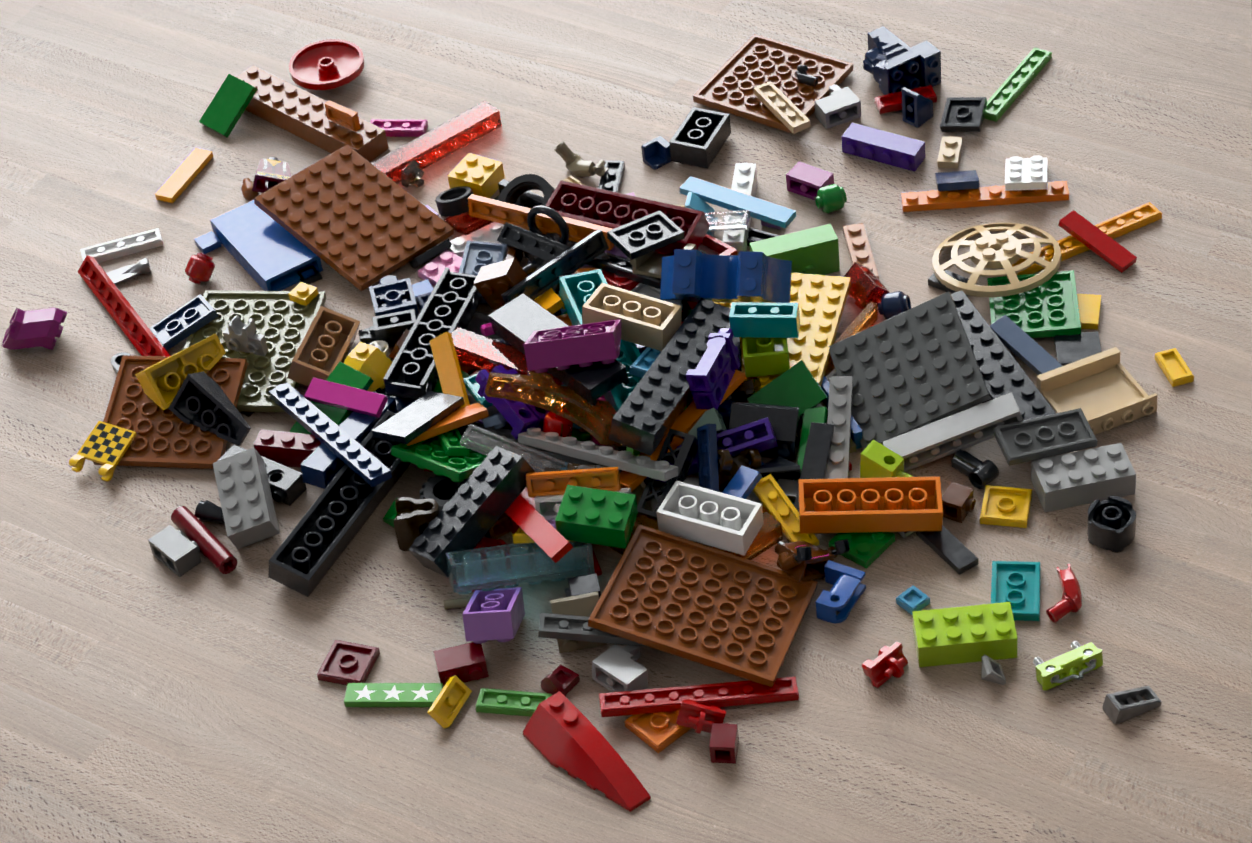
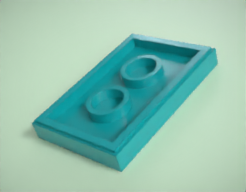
[991,561,1040,621]

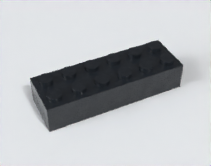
[408,446,535,578]

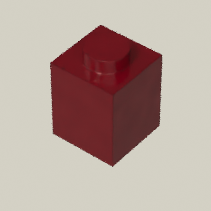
[709,723,739,764]

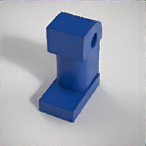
[816,560,866,624]

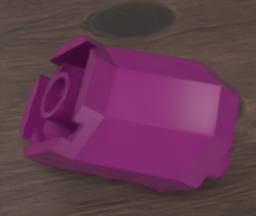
[1,307,68,350]

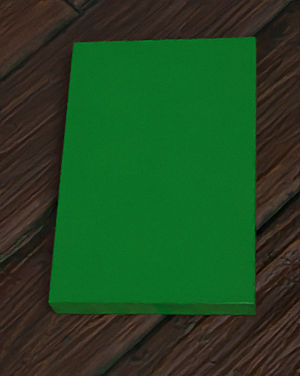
[199,74,258,138]
[747,360,828,417]

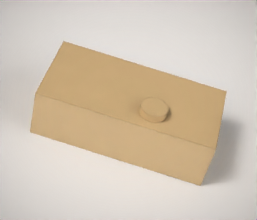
[582,283,682,351]

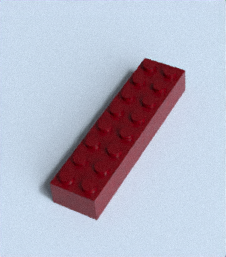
[545,180,710,255]

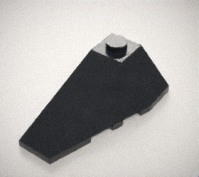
[168,372,251,446]

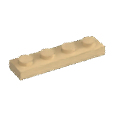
[754,81,811,134]

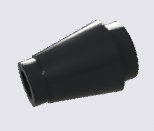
[195,500,225,525]

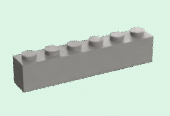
[883,392,1023,472]

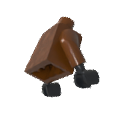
[775,539,850,582]

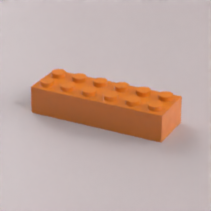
[798,476,943,534]

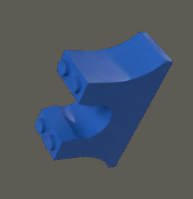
[660,249,792,303]

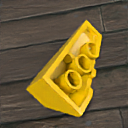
[135,334,226,410]
[344,342,392,392]

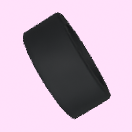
[435,186,473,217]

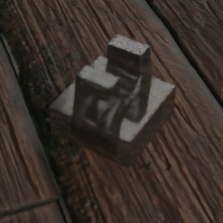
[401,160,424,188]

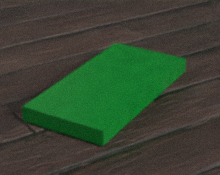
[290,361,374,434]

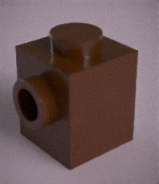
[942,482,976,523]

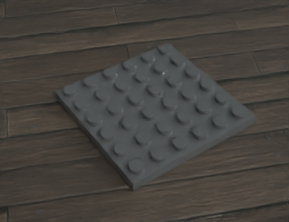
[828,291,991,450]

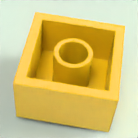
[448,153,505,198]

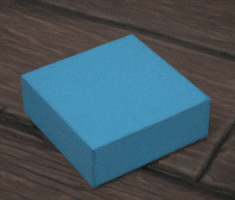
[896,585,930,615]

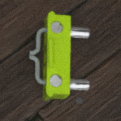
[1033,641,1103,690]

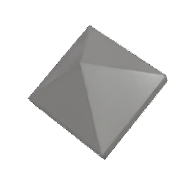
[981,655,1006,685]

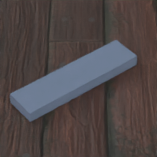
[990,315,1062,375]

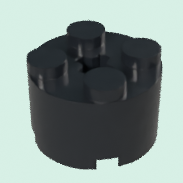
[1087,496,1136,553]

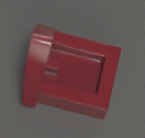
[541,664,580,697]

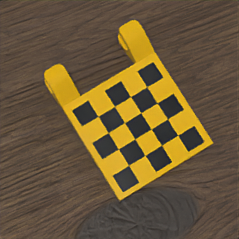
[69,421,137,482]

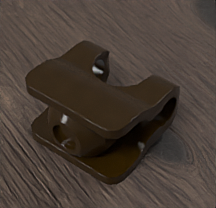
[717,449,762,492]
[394,497,439,551]

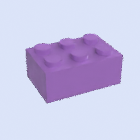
[463,587,525,644]

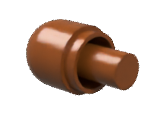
[241,178,259,201]

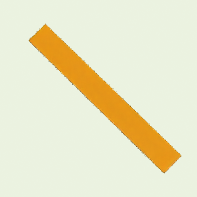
[1012,202,1162,275]

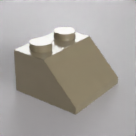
[550,592,607,653]

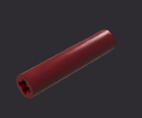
[171,506,237,574]

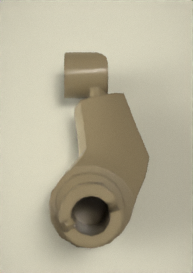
[554,141,609,177]

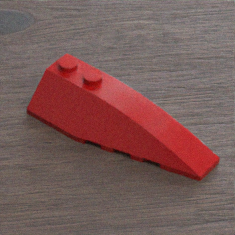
[522,691,651,812]

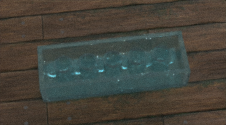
[446,541,595,595]

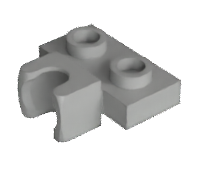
[223,315,268,356]

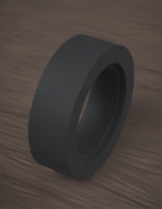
[498,174,555,231]

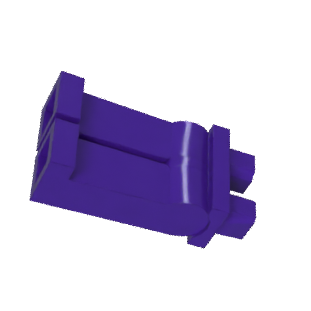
[686,328,740,410]
[475,365,552,439]

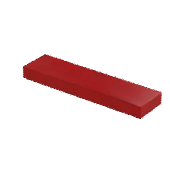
[1058,210,1137,273]

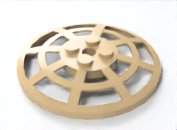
[932,222,1061,297]

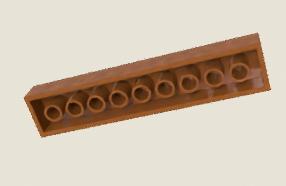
[236,65,389,162]

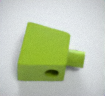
[860,440,913,478]

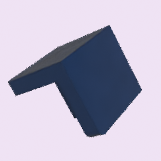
[641,136,672,170]

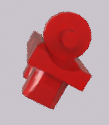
[862,642,908,688]
[676,699,726,734]

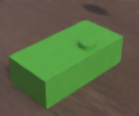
[749,224,840,275]

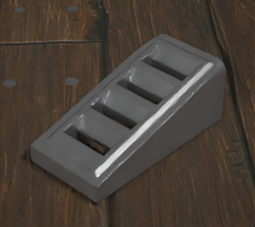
[1103,686,1162,724]

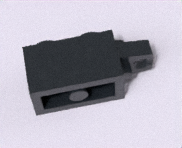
[359,309,416,348]

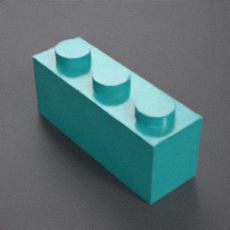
[729,302,800,338]

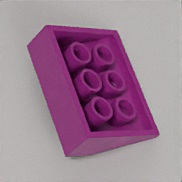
[523,319,622,373]

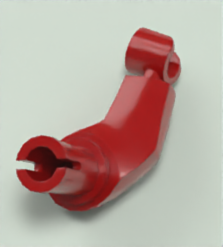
[1046,564,1082,623]

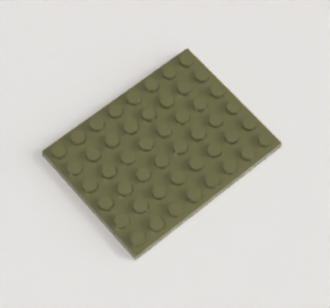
[183,290,326,412]

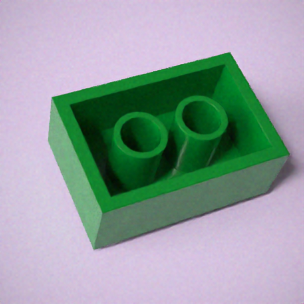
[555,485,638,549]

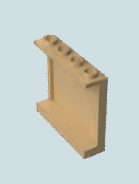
[1037,347,1158,435]

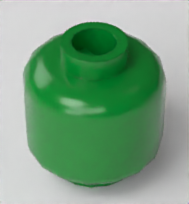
[815,184,847,213]

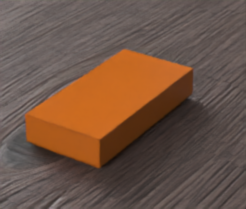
[325,100,361,132]

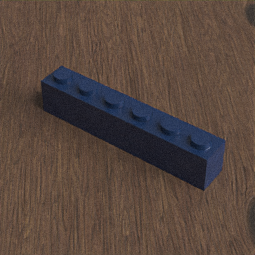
[301,392,397,489]

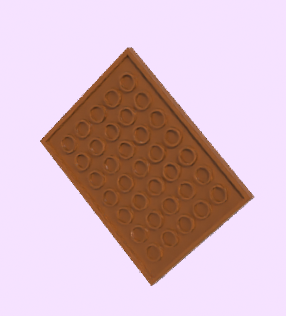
[254,145,454,291]
[588,524,818,687]

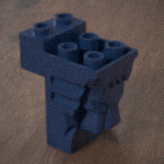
[863,26,941,95]

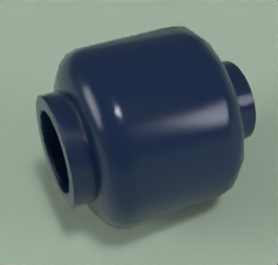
[878,291,911,319]

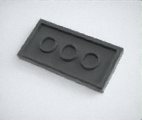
[993,408,1098,466]

